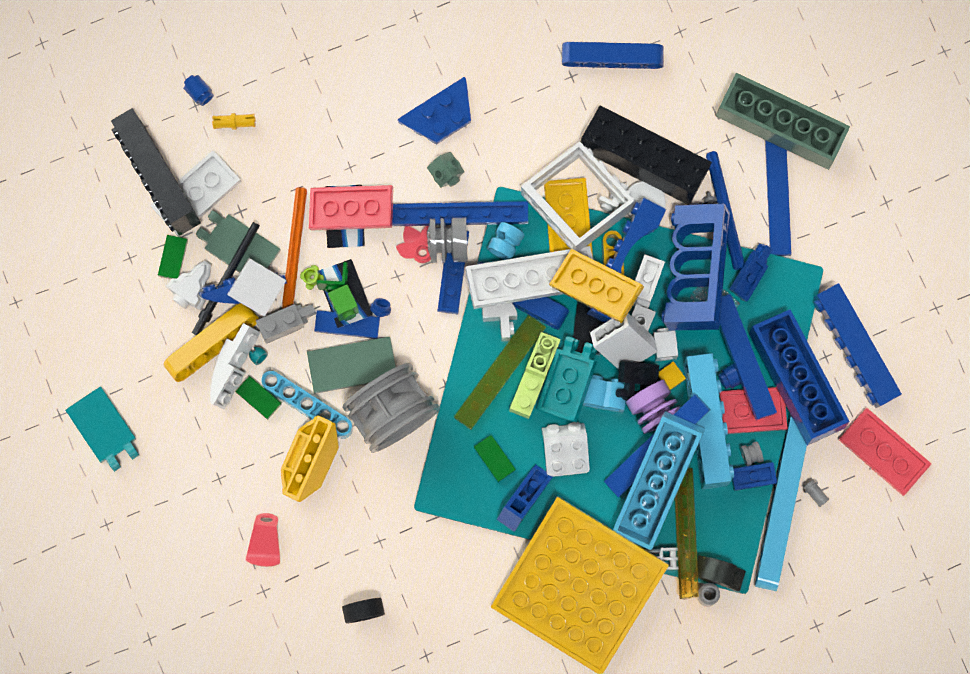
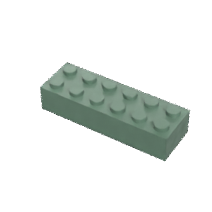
[716,72,850,170]

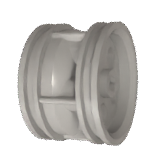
[342,362,440,453]

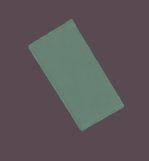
[307,337,396,394]

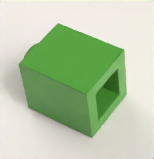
[328,285,359,321]

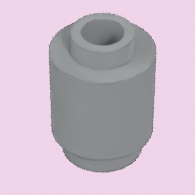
[697,583,720,607]

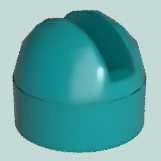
[249,347,268,365]

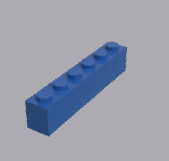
[813,283,902,408]

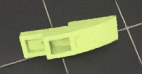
[509,332,561,419]

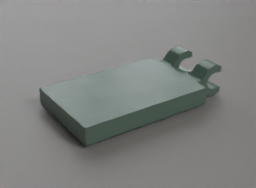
[196,210,281,273]

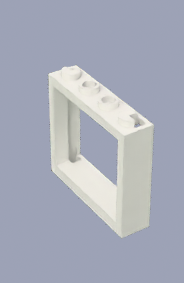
[521,141,635,252]

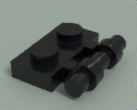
[616,361,660,400]

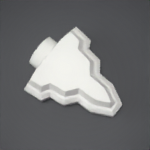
[165,261,211,310]

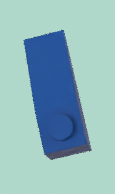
[497,464,553,532]

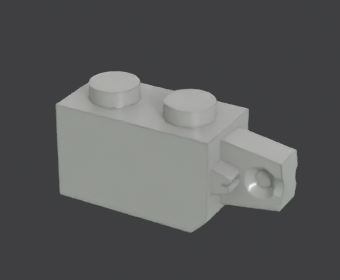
[256,304,316,344]

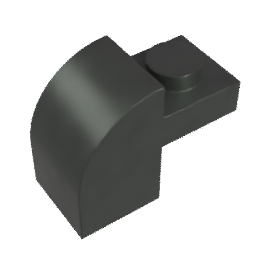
[693,556,746,592]

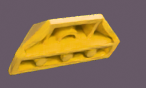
[281,415,339,502]

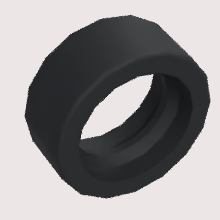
[342,597,385,624]

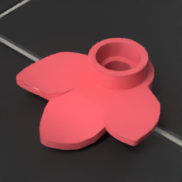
[396,226,431,263]

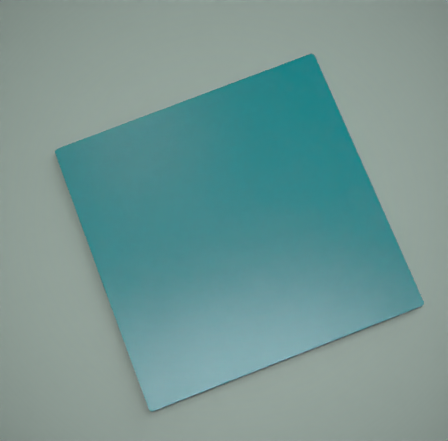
[414,187,824,594]

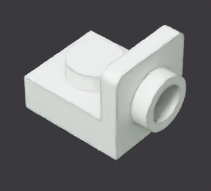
[598,183,628,213]

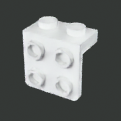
[542,422,590,477]

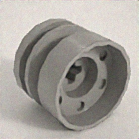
[427,217,468,263]

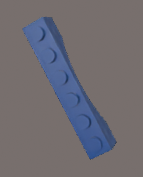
[587,198,667,323]

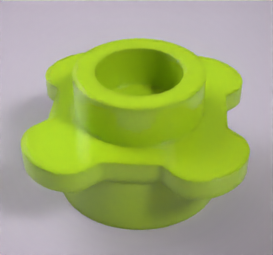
[300,265,324,290]

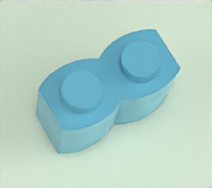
[583,375,626,412]

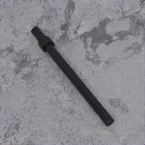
[191,222,260,335]

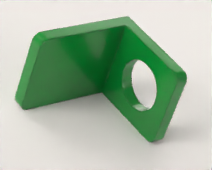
[316,262,348,293]

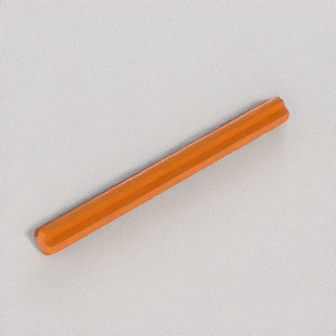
[282,187,307,309]

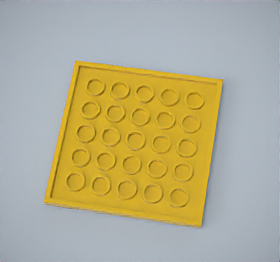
[491,496,669,674]

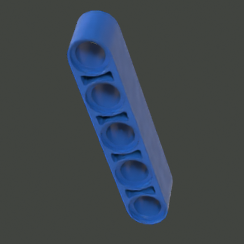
[562,42,664,69]
[478,262,570,330]

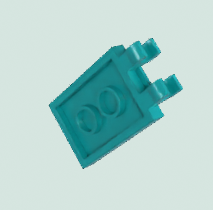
[536,336,597,423]
[65,386,139,472]

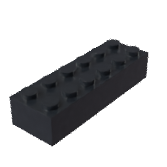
[580,105,712,205]
[111,108,201,236]

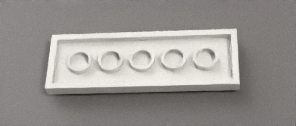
[465,246,593,309]

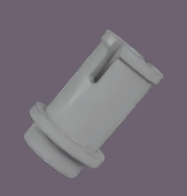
[803,479,829,507]

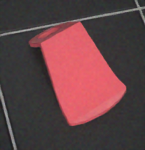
[245,513,280,567]

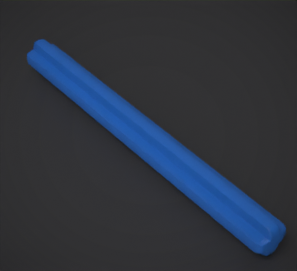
[706,151,745,270]

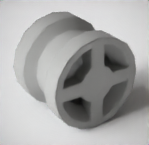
[740,441,763,466]

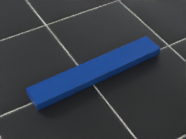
[765,140,792,256]
[719,294,777,421]
[604,394,711,497]

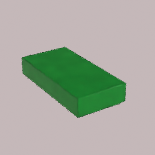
[157,235,188,279]
[235,376,282,420]
[474,435,516,483]

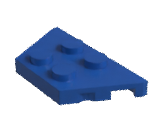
[397,77,471,145]

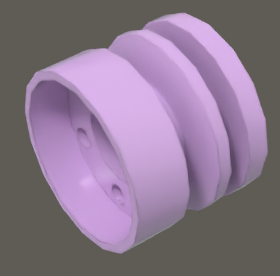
[626,380,681,434]

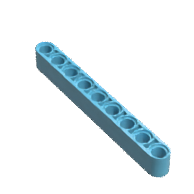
[755,414,807,592]

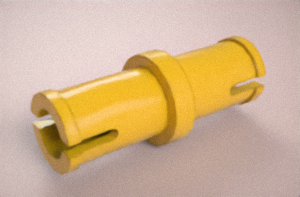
[212,113,256,130]

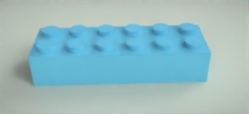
[683,353,734,490]
[613,411,705,550]

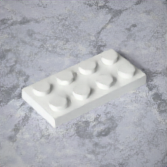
[150,150,242,237]

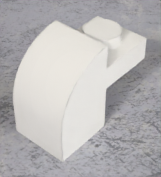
[482,303,517,341]

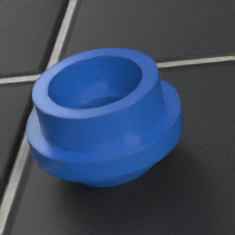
[370,298,391,317]

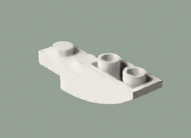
[210,323,261,410]

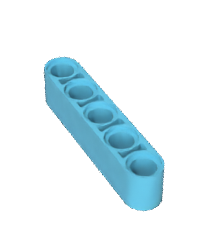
[261,371,353,439]

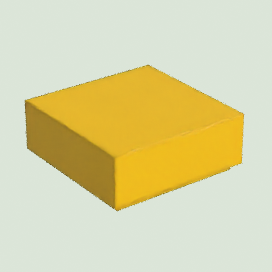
[658,361,686,390]

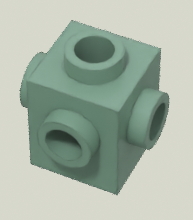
[427,152,465,188]

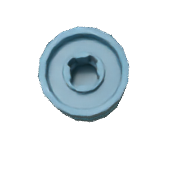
[487,222,525,260]

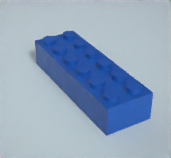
[749,309,850,446]

